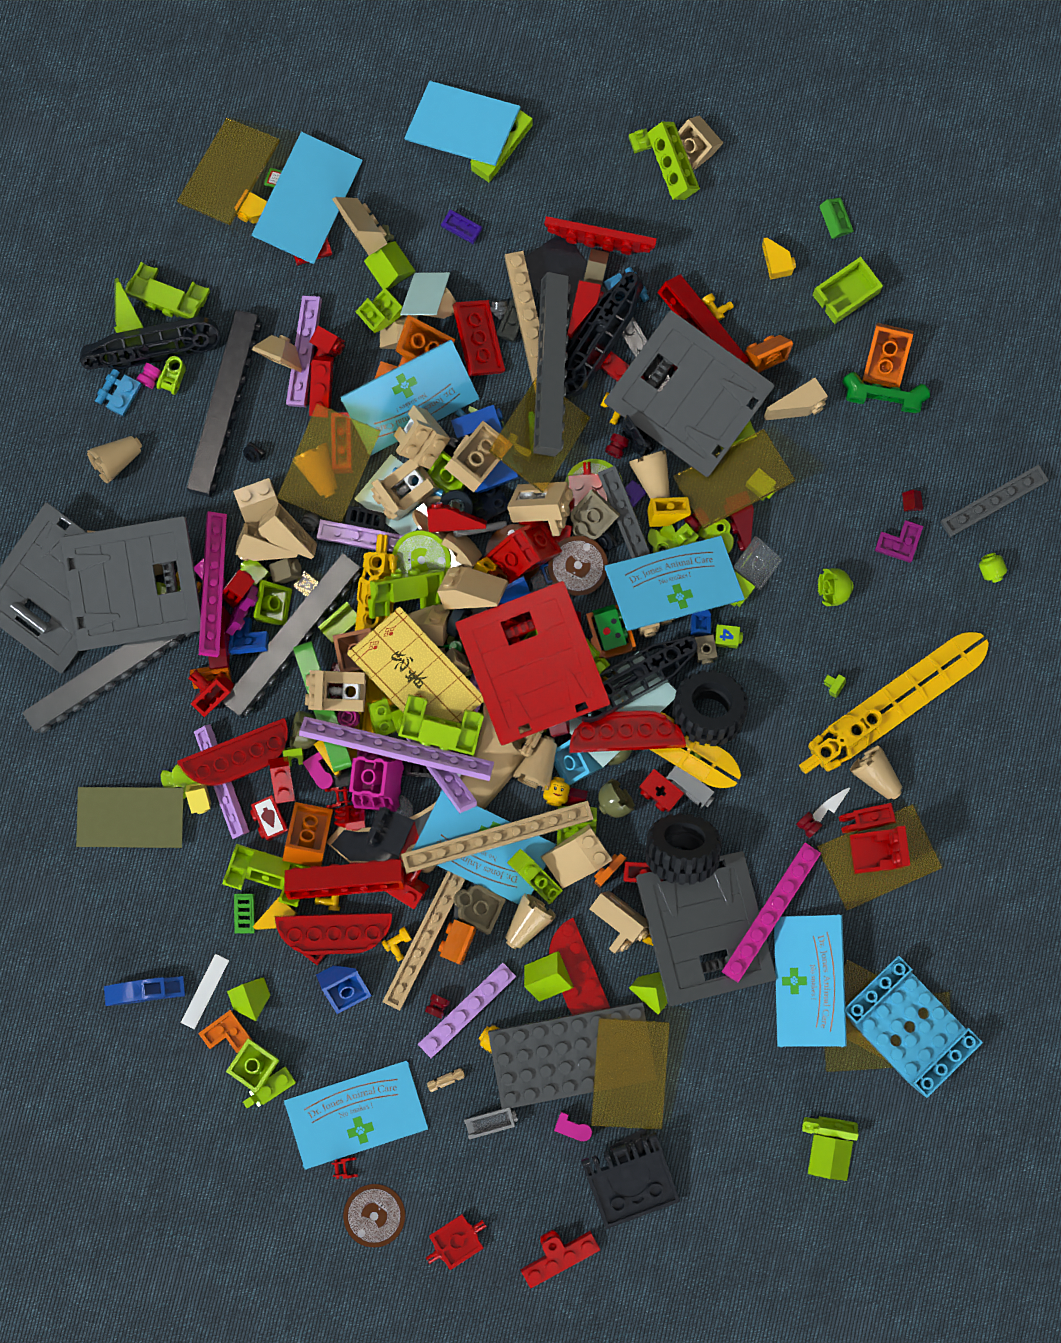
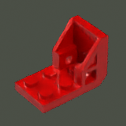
[481,521,563,584]
[849,826,910,874]

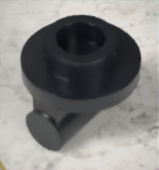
[243,442,266,463]
[598,529,619,551]

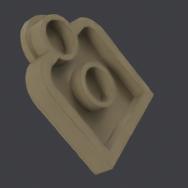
[570,489,620,539]
[454,885,506,935]

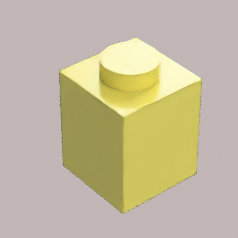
[185,783,211,814]

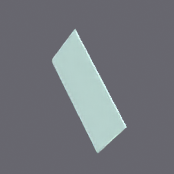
[400,272,450,315]

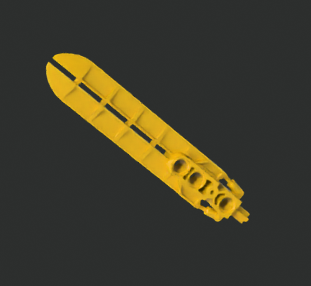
[346,534,398,761]
[799,632,989,774]
[601,677,741,788]

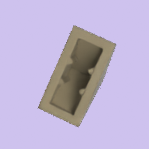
[584,249,609,286]

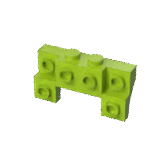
[125,262,210,319]
[368,569,444,619]
[398,694,484,756]
[367,697,403,736]
[222,844,310,907]

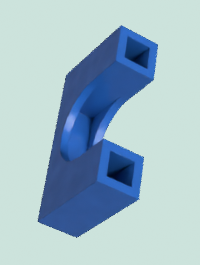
[451,405,522,493]

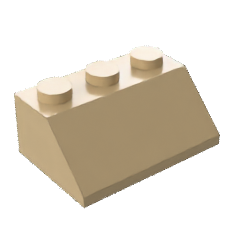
[332,197,388,256]

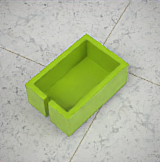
[813,257,883,324]

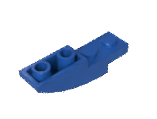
[104,976,185,1006]

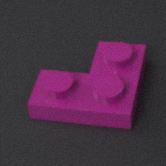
[874,520,923,563]
[226,585,259,635]

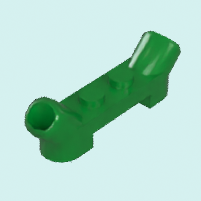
[842,372,930,413]

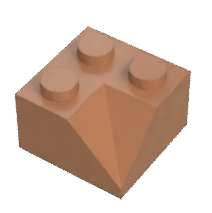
[333,628,374,672]

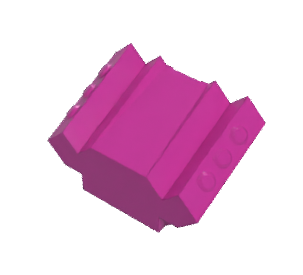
[349,750,404,812]

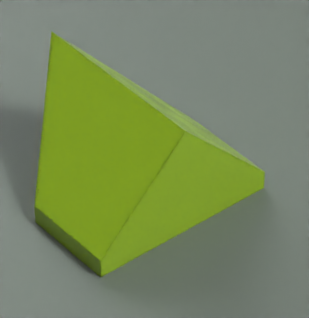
[629,972,667,1014]
[227,977,271,1021]

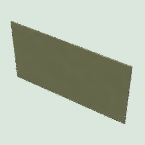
[76,787,183,848]

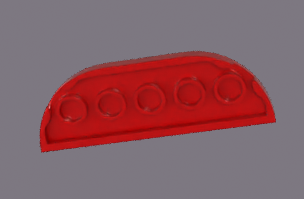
[544,216,657,255]
[569,711,686,753]
[177,718,288,786]
[274,912,392,955]
[549,918,610,1015]

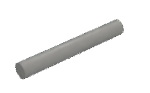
[454,521,507,537]

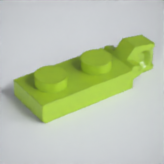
[243,1066,297,1108]
[802,1116,858,1141]

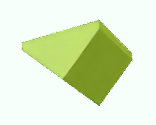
[364,241,416,290]
[427,451,465,493]
[254,580,292,626]
[524,951,574,1002]
[226,1039,279,1094]
[807,1134,853,1181]

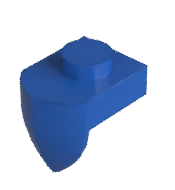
[690,610,711,636]

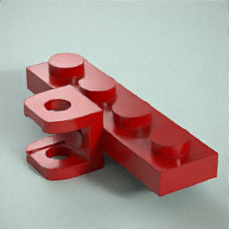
[520,1230,600,1289]

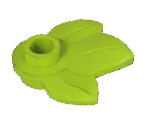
[698,518,734,553]
[648,525,680,553]
[161,764,197,799]

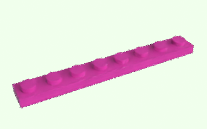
[198,511,227,657]
[721,843,821,983]

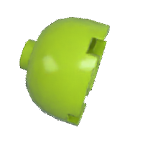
[818,568,853,606]

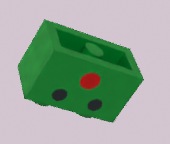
[592,604,628,651]

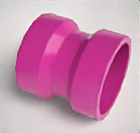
[137,363,162,389]
[337,711,360,728]

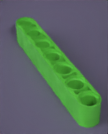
[293,641,352,773]

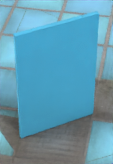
[404,81,521,166]

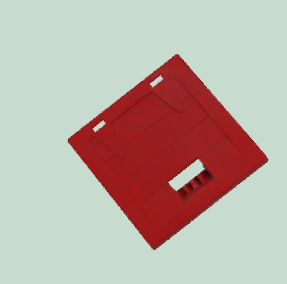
[455,581,610,746]

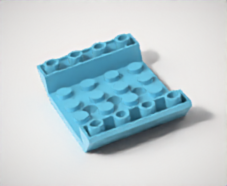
[845,955,983,1098]

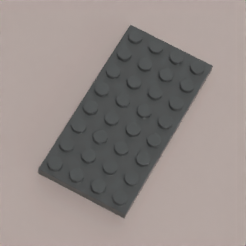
[488,1001,657,1109]

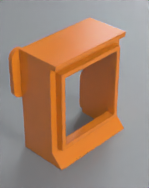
[586,605,636,659]

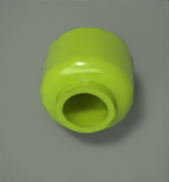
[979,553,1007,583]

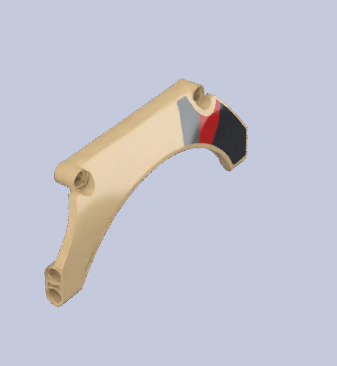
[326,701,529,873]

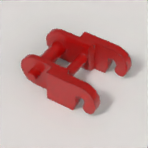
[324,787,351,808]
[331,1157,358,1179]

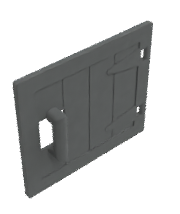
[604,310,774,477]
[0,503,88,674]
[60,516,201,651]
[636,851,776,1007]

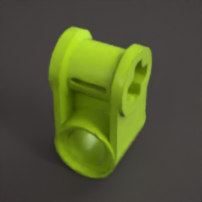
[157,356,186,395]

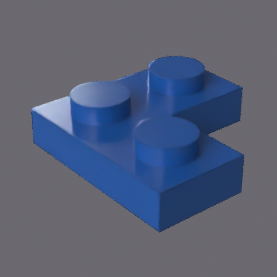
[228,617,269,655]

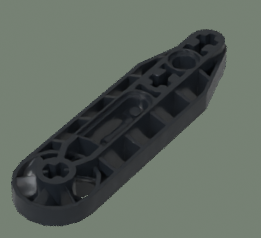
[564,272,644,398]
[80,317,219,370]
[575,637,697,722]

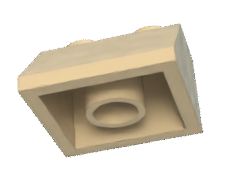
[678,115,723,171]

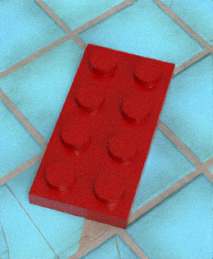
[452,300,505,376]

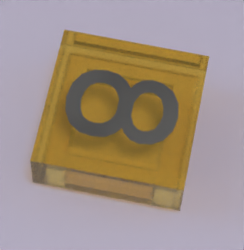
[293,571,319,597]

